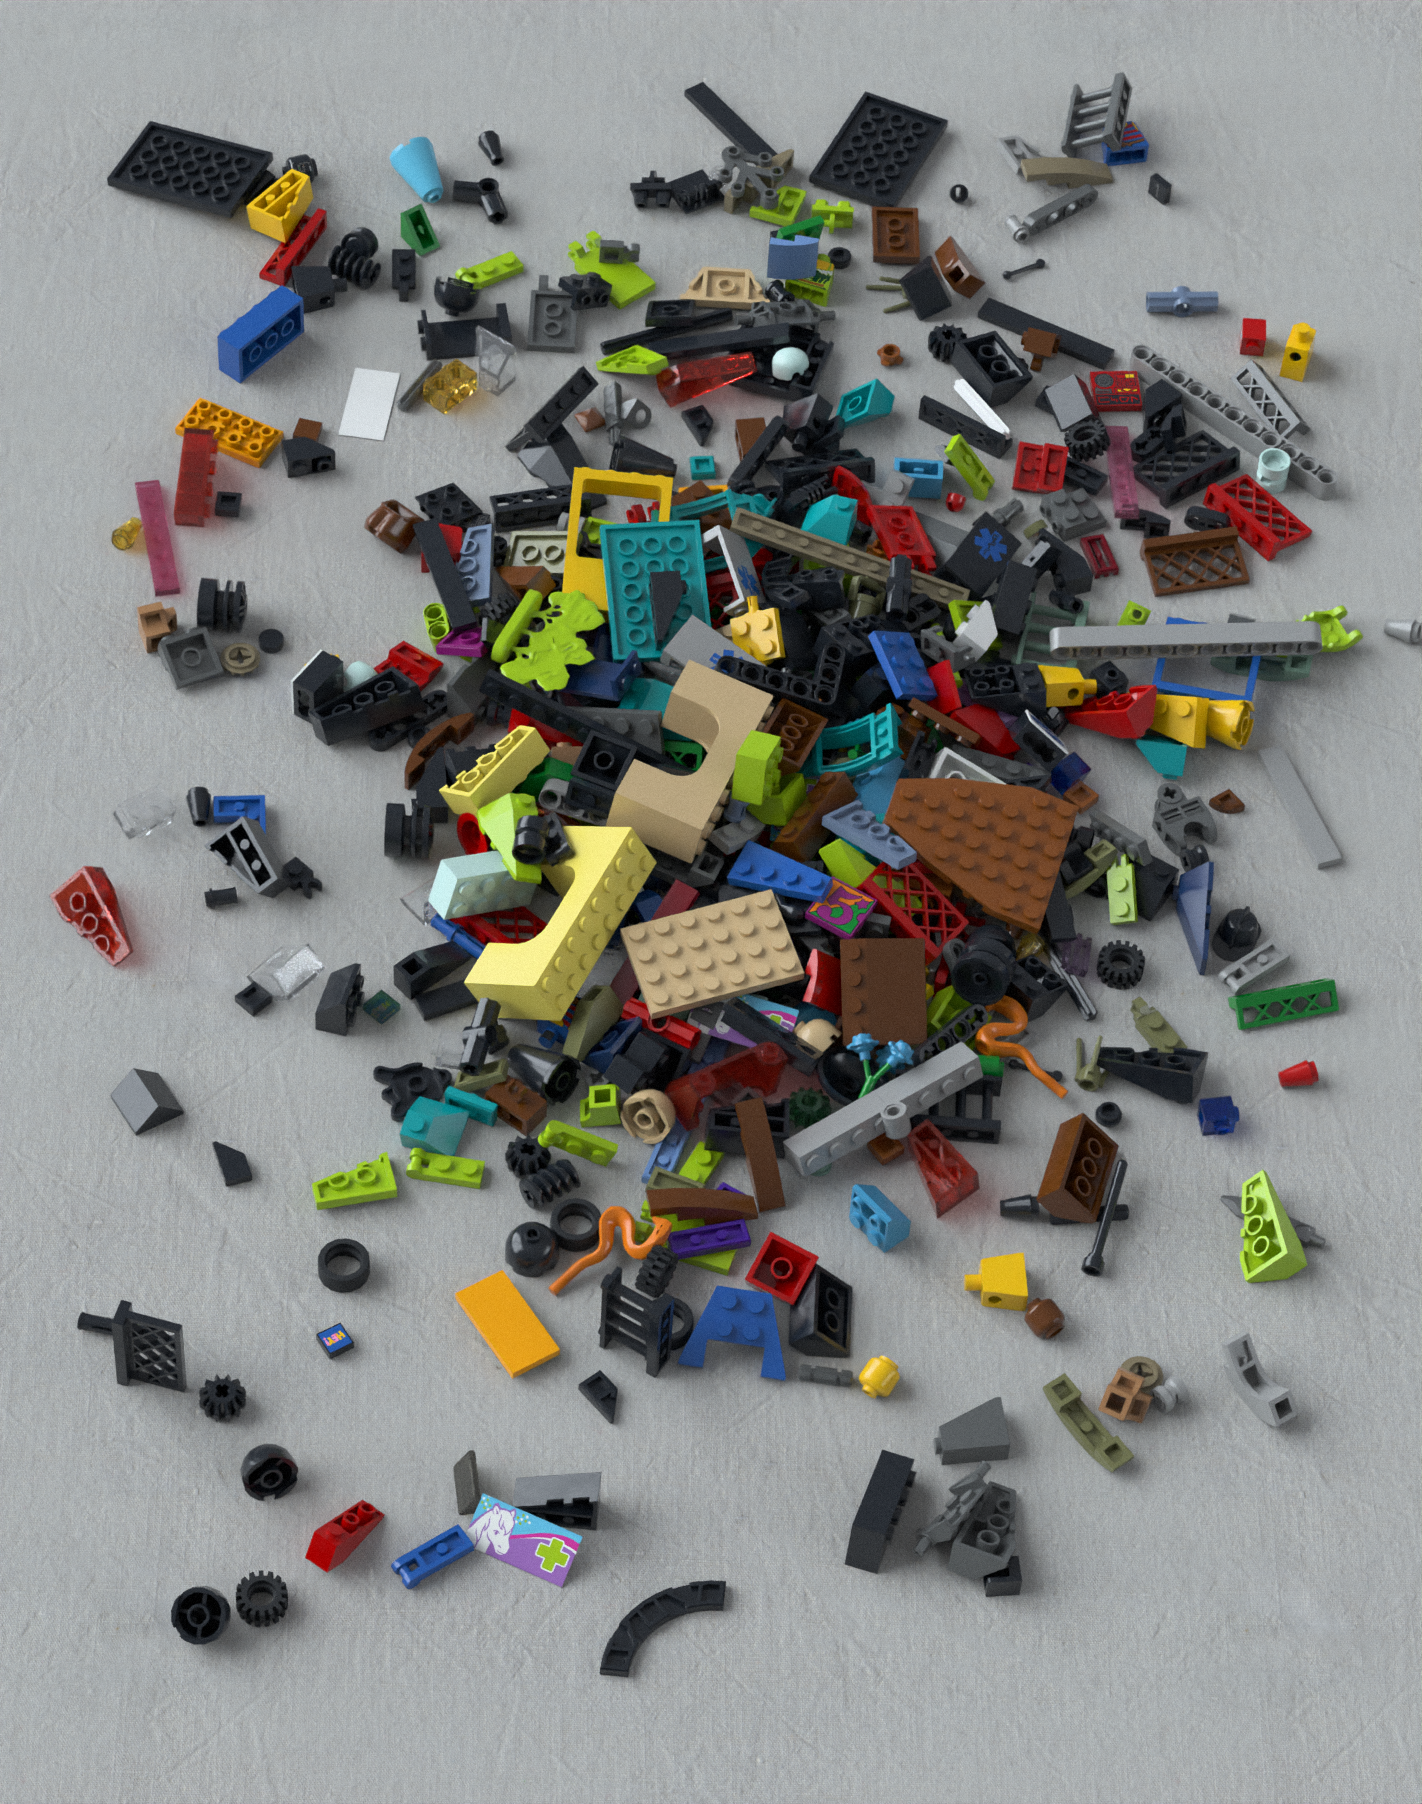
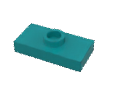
[445,1086,497,1127]

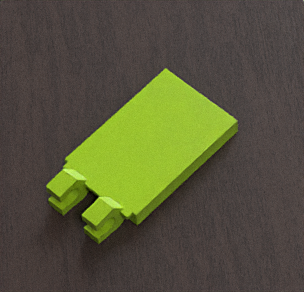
[568,230,656,310]
[635,1200,738,1276]

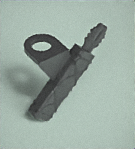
[603,381,652,446]

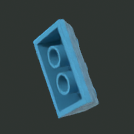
[852,757,905,814]

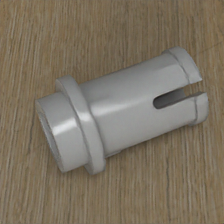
[1004,215,1029,243]

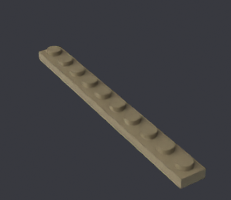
[729,507,970,611]

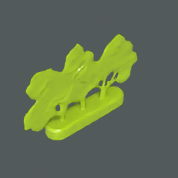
[491,589,605,691]

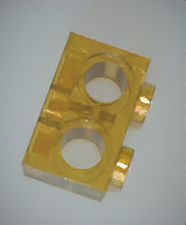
[423,359,477,414]

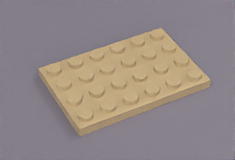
[620,889,804,1019]

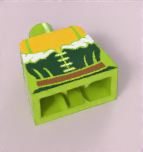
[785,254,835,307]

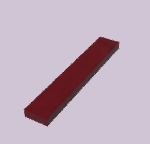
[609,879,700,1022]

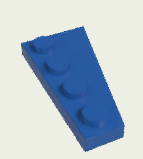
[727,840,833,903]

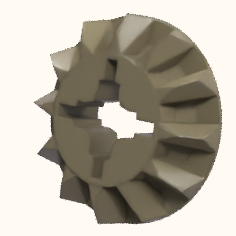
[220,643,261,677]
[1121,1356,1163,1394]

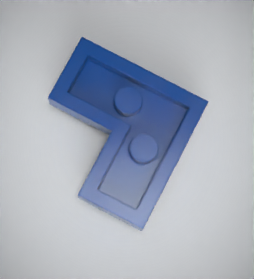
[214,795,266,834]

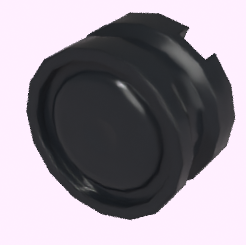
[341,227,379,261]

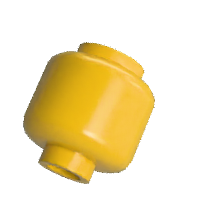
[859,1356,900,1399]

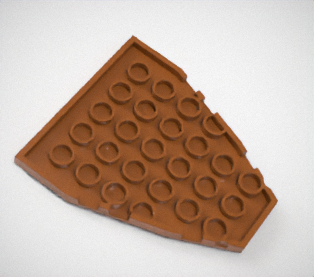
[882,778,1079,934]

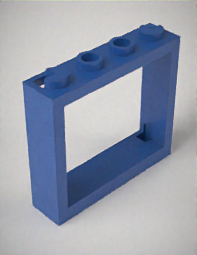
[1152,616,1262,704]

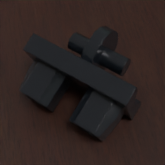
[630,170,675,208]

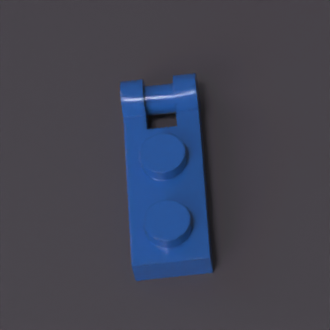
[391,1524,474,1589]

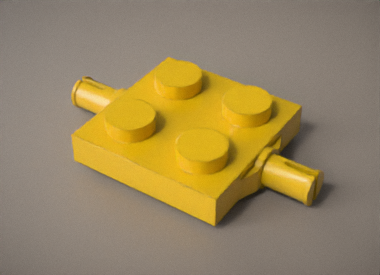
[730,596,785,667]

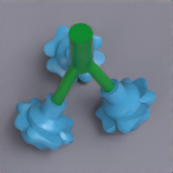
[847,1033,914,1099]

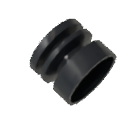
[197,577,248,633]
[384,803,434,859]

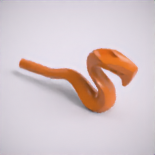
[975,995,1068,1099]
[548,1206,673,1296]

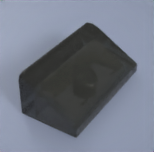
[453,1450,481,1515]

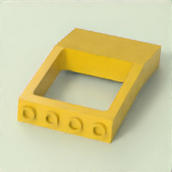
[560,467,673,623]

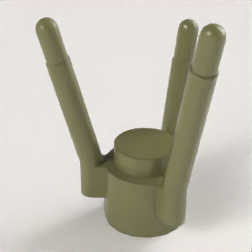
[866,276,911,313]
[1074,1035,1110,1091]

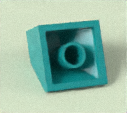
[836,378,895,429]
[801,495,858,546]
[1136,734,1188,780]
[399,1096,471,1156]

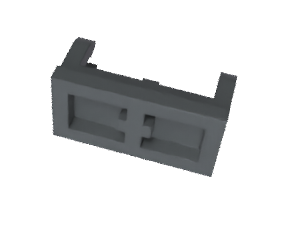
[921,625,975,673]

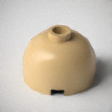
[792,1019,842,1052]
[620,1089,676,1144]

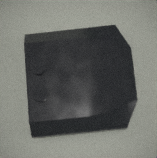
[720,325,834,402]

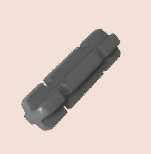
[798,1364,853,1387]

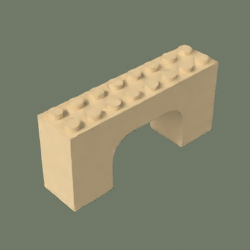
[605,660,774,864]

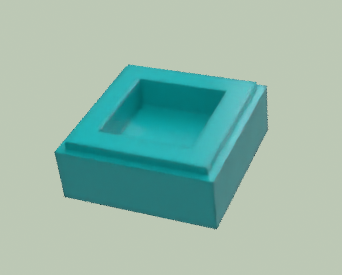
[689,456,716,480]

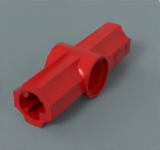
[621,997,702,1051]

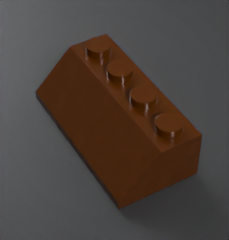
[762,697,828,776]
[771,771,858,862]
[1036,1113,1119,1224]

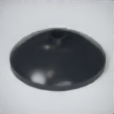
[816,1046,890,1107]

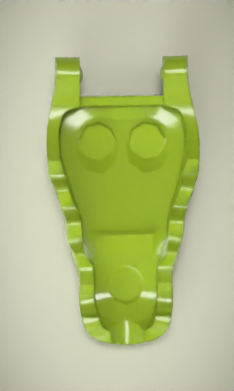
[1275,605,1363,658]

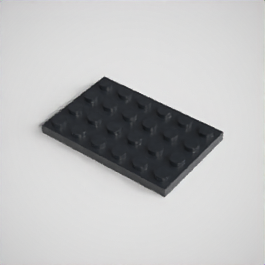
[809,91,948,207]
[107,121,274,218]

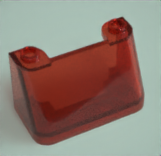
[664,1042,788,1132]

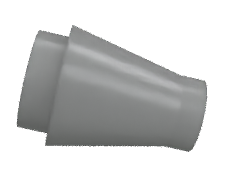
[1384,619,1422,643]

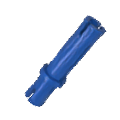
[430,913,486,959]

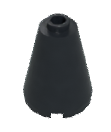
[609,435,677,478]
[507,1043,581,1106]

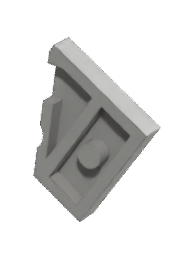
[996,135,1042,175]

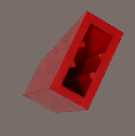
[949,704,1021,761]

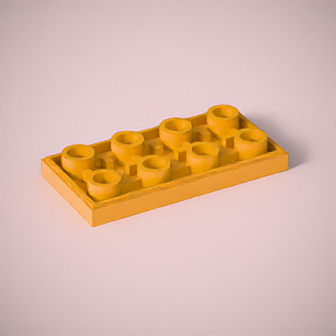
[175,398,284,468]
[455,1270,560,1379]

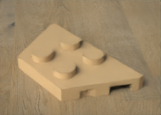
[680,266,770,310]

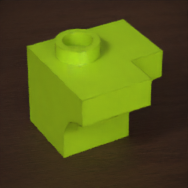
[580,1084,621,1128]

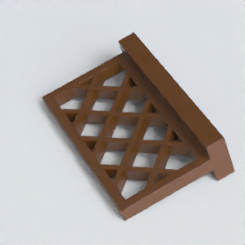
[1139,526,1250,597]

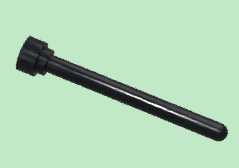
[1081,1159,1128,1277]

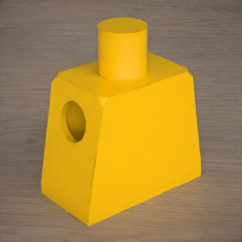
[1279,322,1316,382]
[1038,665,1097,707]
[964,1253,1028,1311]

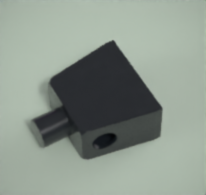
[291,266,348,314]
[783,393,833,452]

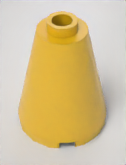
[1206,700,1255,750]

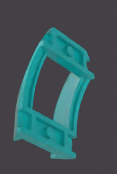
[651,489,764,574]
[796,703,904,779]

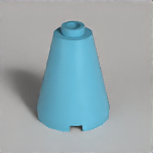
[389,137,444,203]

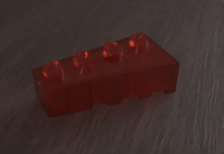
[173,428,219,527]

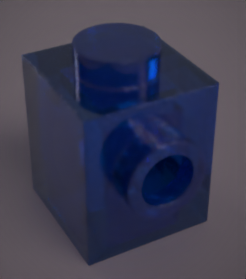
[1050,751,1092,796]
[1197,1096,1240,1136]

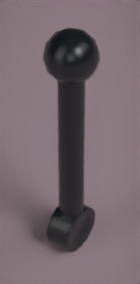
[1003,259,1045,280]
[1008,1059,1063,1082]

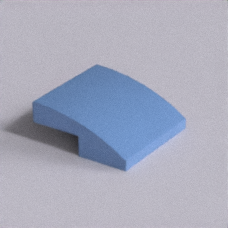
[767,235,819,279]

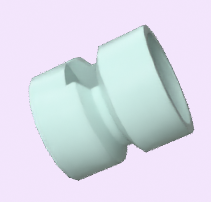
[1255,448,1291,494]

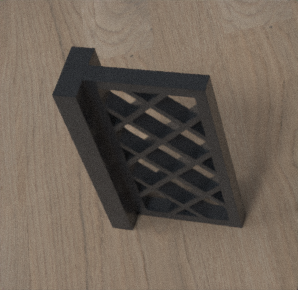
[505,366,599,452]
[1129,430,1240,509]
[765,448,875,496]
[111,1300,187,1393]

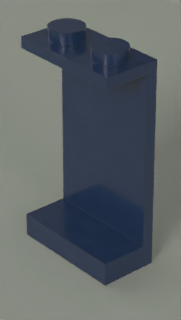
[537,650,642,701]

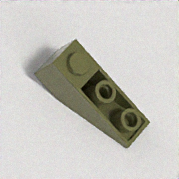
[562,985,624,1062]

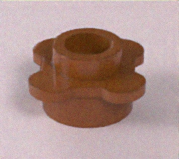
[877,344,903,367]

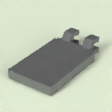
[527,275,577,353]

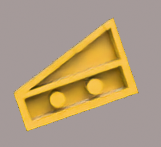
[246,169,313,243]
[1128,692,1209,749]

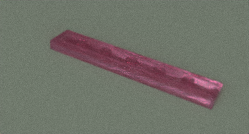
[1105,426,1139,519]
[135,480,180,597]

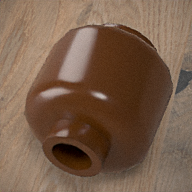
[1024,1297,1065,1340]

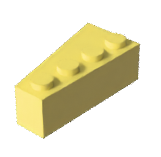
[439,725,550,818]

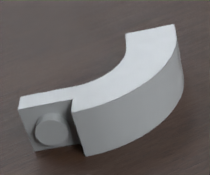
[1221,1331,1299,1427]

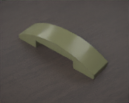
[1061,839,1118,899]
[1043,1373,1134,1472]

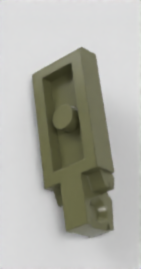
[1130,997,1188,1053]

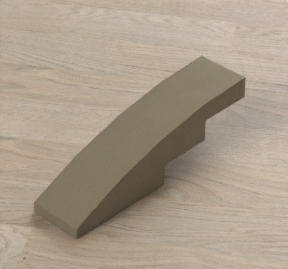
[724,149,794,214]
[1020,157,1113,189]

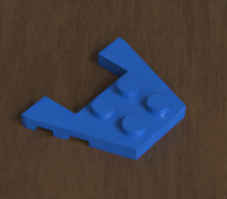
[678,1286,786,1381]

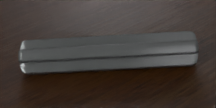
[397,359,443,412]

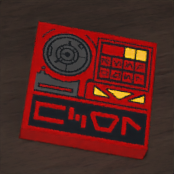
[1089,371,1142,412]

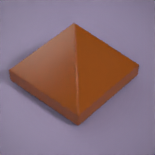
[574,407,605,432]

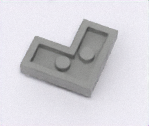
[861,469,915,506]

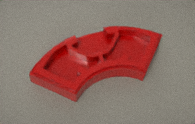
[831,466,872,527]

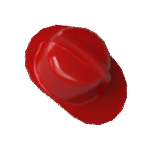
[456,813,491,855]

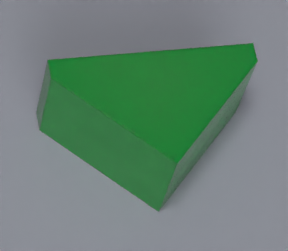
[400,203,440,256]

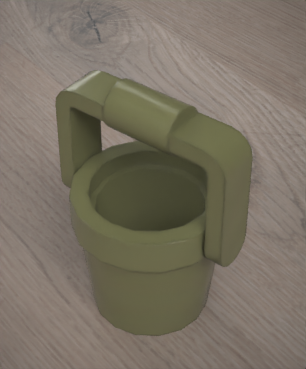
[847,575,886,619]

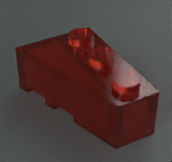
[907,1119,980,1219]

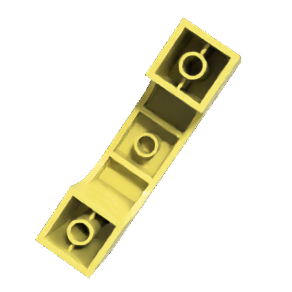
[464,826,657,1021]

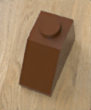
[734,417,766,462]

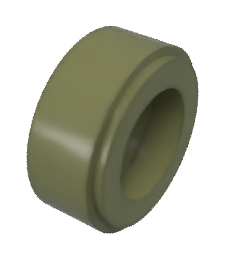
[1023,519,1048,540]

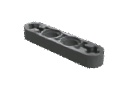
[1022,184,1098,235]

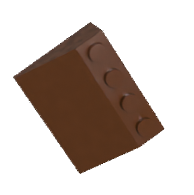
[840,938,928,1047]

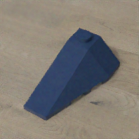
[1172,862,1214,975]

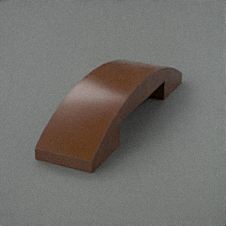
[404,712,474,790]

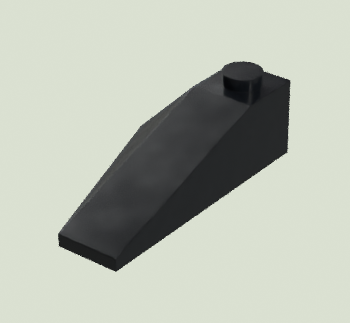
[518,423,607,510]

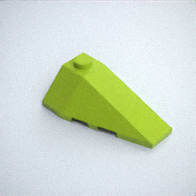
[476,793,542,884]
[819,838,922,935]
[1240,1170,1307,1283]

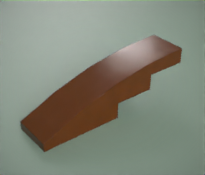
[735,1097,786,1213]
[646,1188,758,1226]

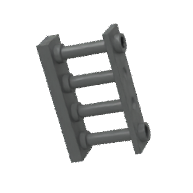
[1061,72,1132,158]

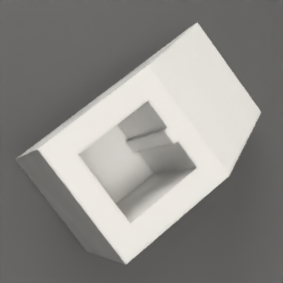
[953,600,998,662]

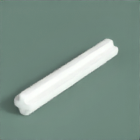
[954,379,1012,440]

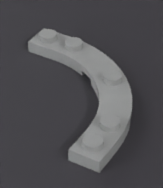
[705,749,767,855]

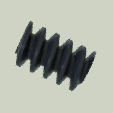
[328,245,381,289]
[519,1159,581,1209]

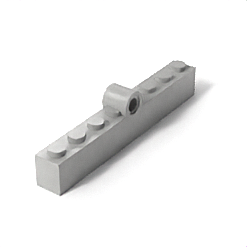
[783,1042,983,1178]

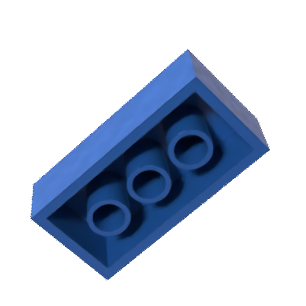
[217,285,304,383]

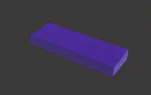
[666,1219,752,1260]

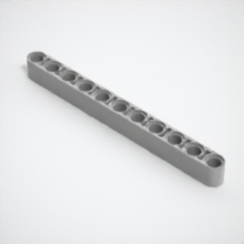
[1129,345,1338,500]
[1049,621,1323,660]

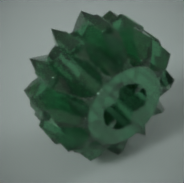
[789,1085,832,1129]

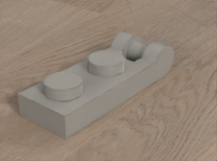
[1218,938,1290,996]

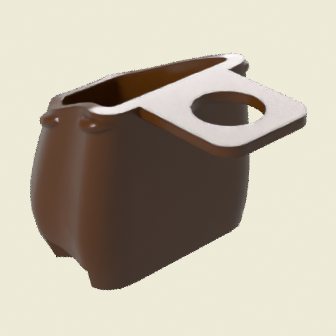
[364,499,425,554]

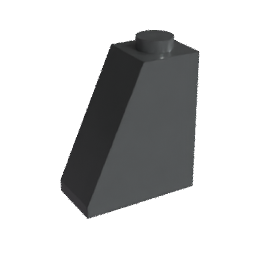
[933,1397,1010,1465]

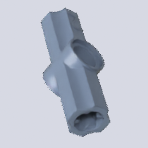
[1146,286,1219,317]

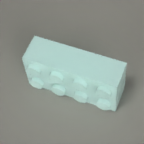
[428,850,537,920]

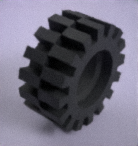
[1064,419,1111,462]
[478,592,521,626]
[1096,940,1145,990]
[635,1244,679,1298]
[236,1570,288,1627]

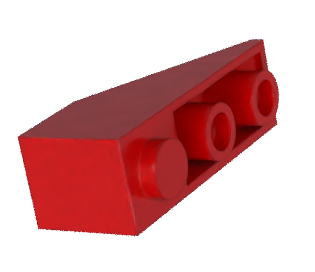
[305,1500,385,1573]

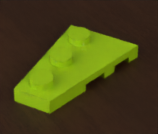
[595,345,669,375]
[312,1152,397,1210]

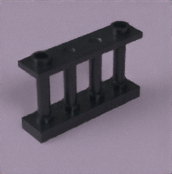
[895,1069,1002,1144]
[598,1266,674,1378]

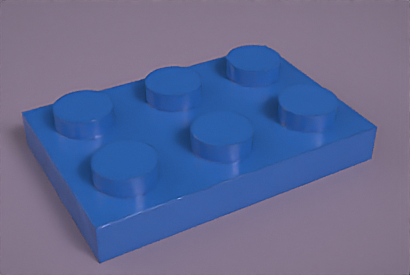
[868,631,938,701]

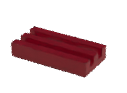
[1080,534,1119,579]

